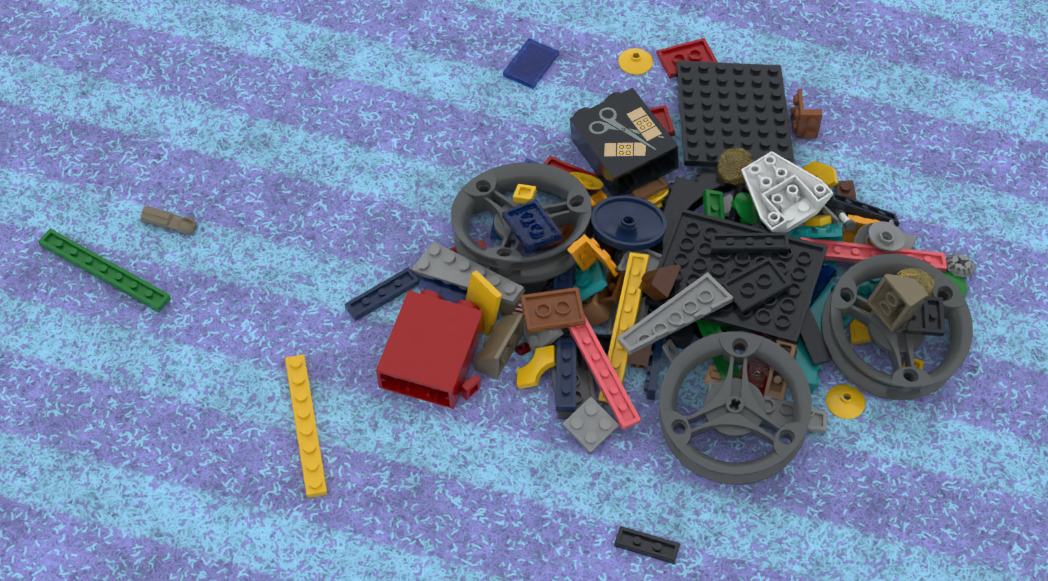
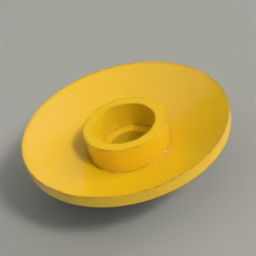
[618,48,653,75]
[570,172,603,192]
[647,189,669,208]
[826,384,865,419]

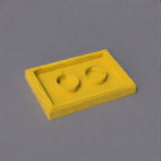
[465,270,502,336]

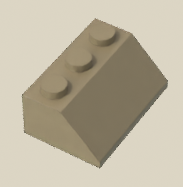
[867,274,928,332]
[474,313,524,379]

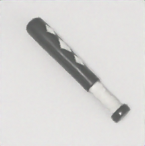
[825,201,856,231]

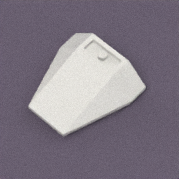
[741,151,833,233]

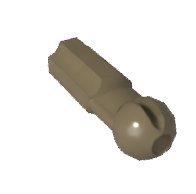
[141,206,197,235]

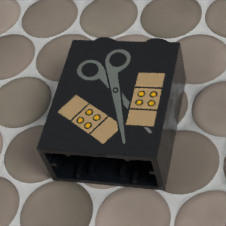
[569,88,679,196]

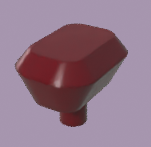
[515,342,531,356]

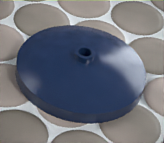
[590,195,667,251]

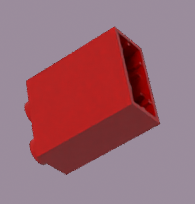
[376,290,484,409]

